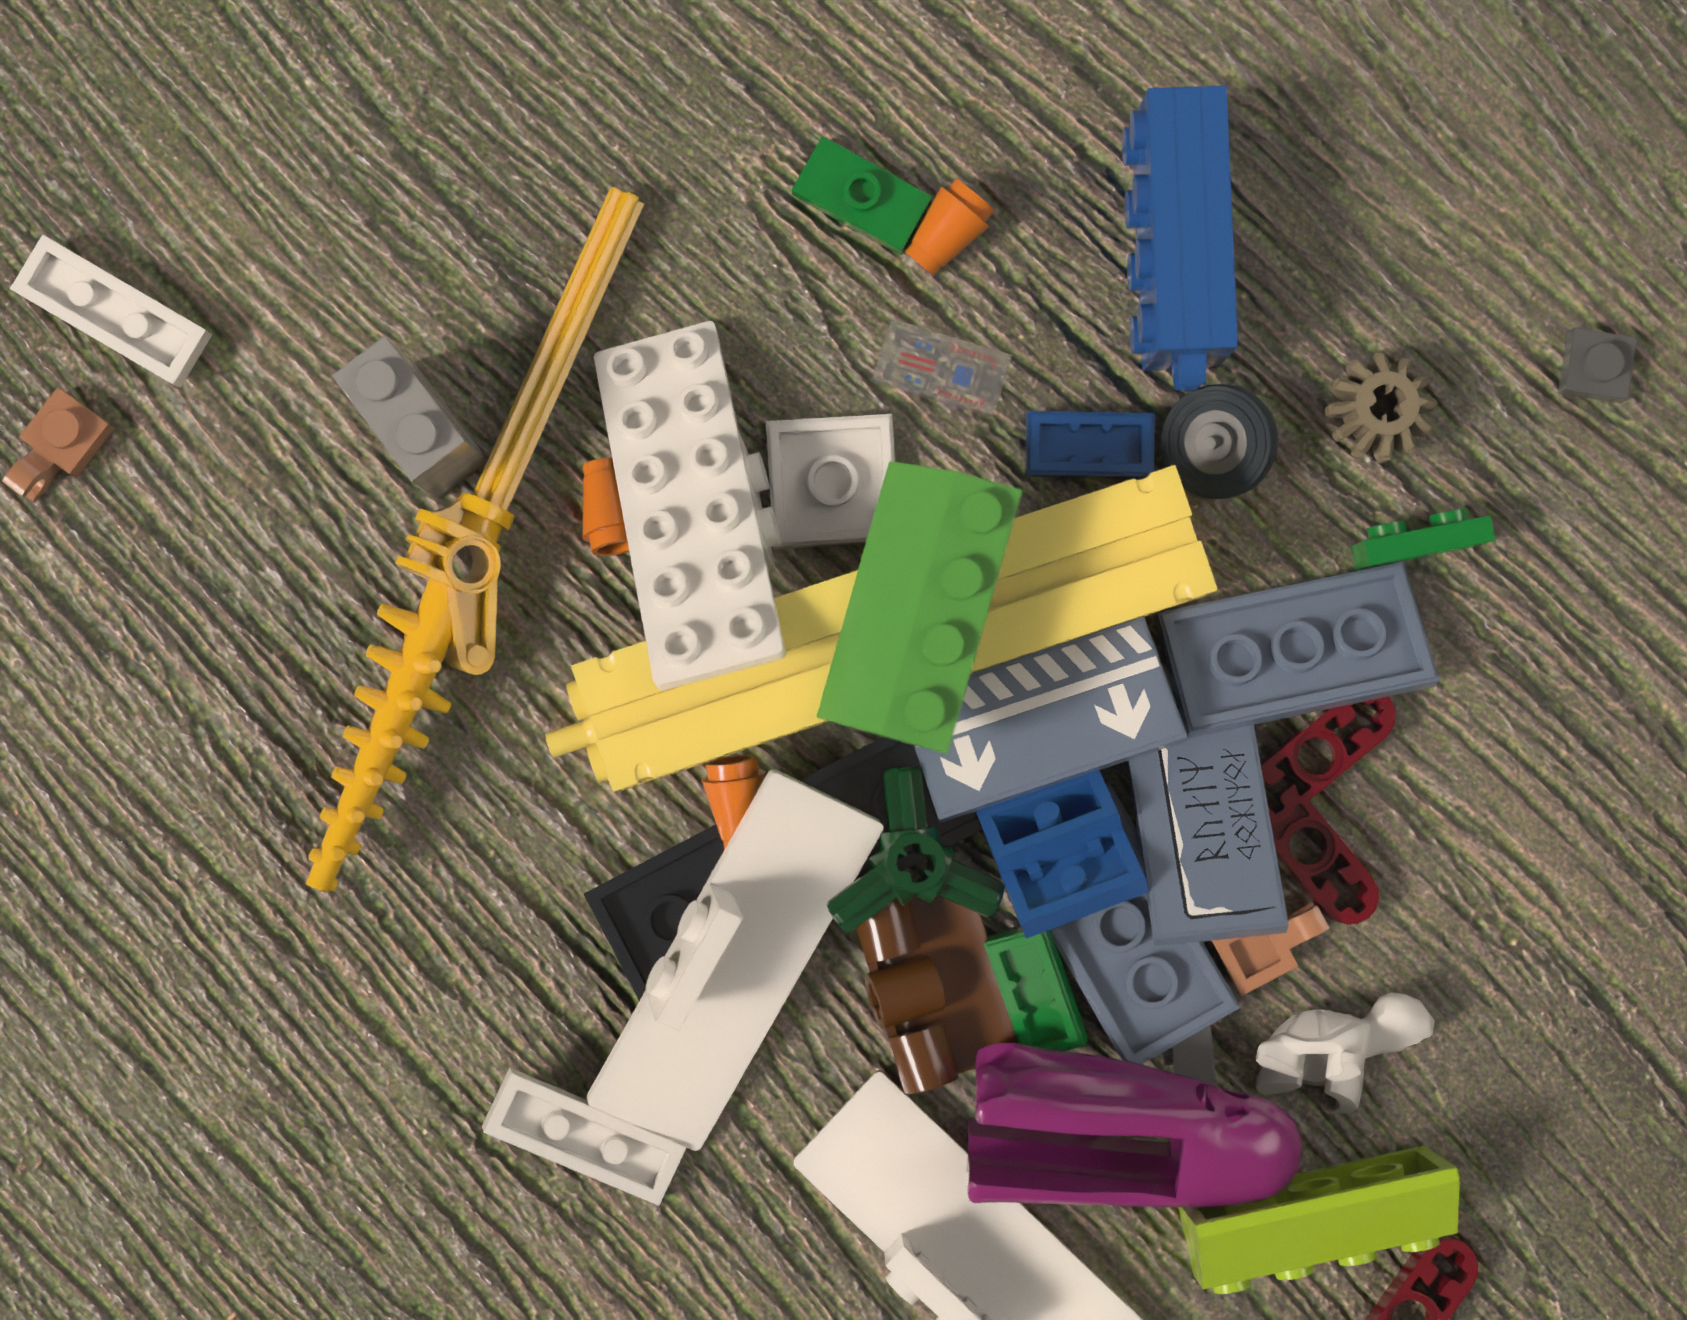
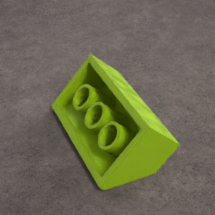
[1178,1146,1460,1294]

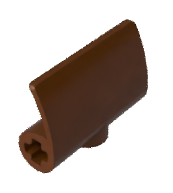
[857,895,1018,1094]

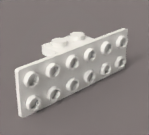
[594,321,786,691]
[587,769,883,1151]
[794,1070,1143,1320]

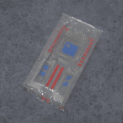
[872,319,1012,418]

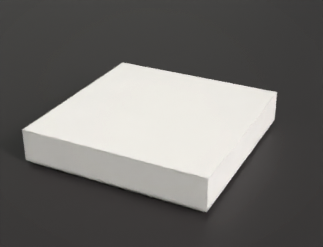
[766,414,895,549]

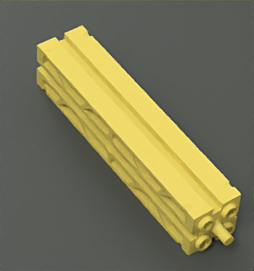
[545,465,1218,792]

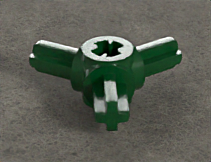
[827,766,1005,933]

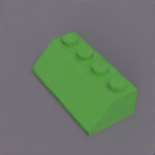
[816,461,1022,754]

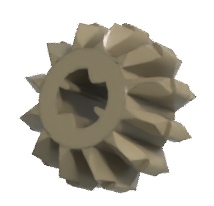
[1325,352,1438,463]

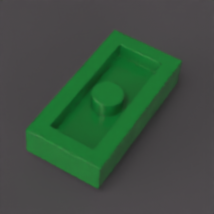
[1351,508,1496,570]

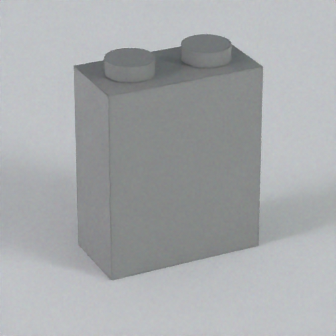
[331,336,488,499]

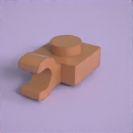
[2,387,115,502]
[1211,902,1329,996]

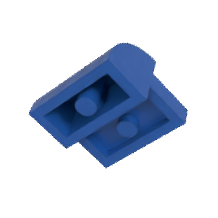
[976,770,1149,939]

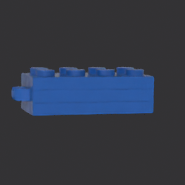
[1122,85,1238,392]

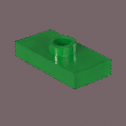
[791,136,932,255]
[983,927,1088,1051]

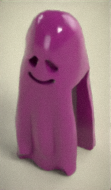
[967,1043,1302,1207]

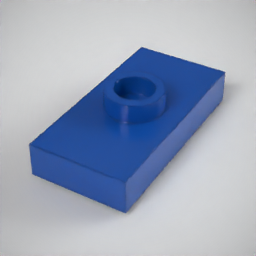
[1025,411,1155,479]

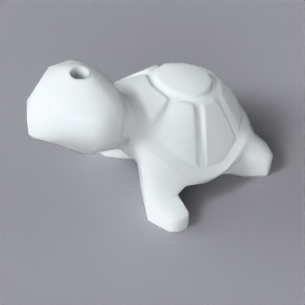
[1256,993,1435,1113]

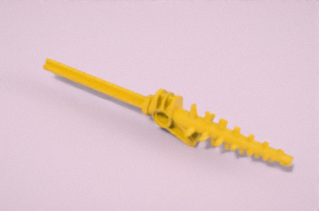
[305,187,644,893]

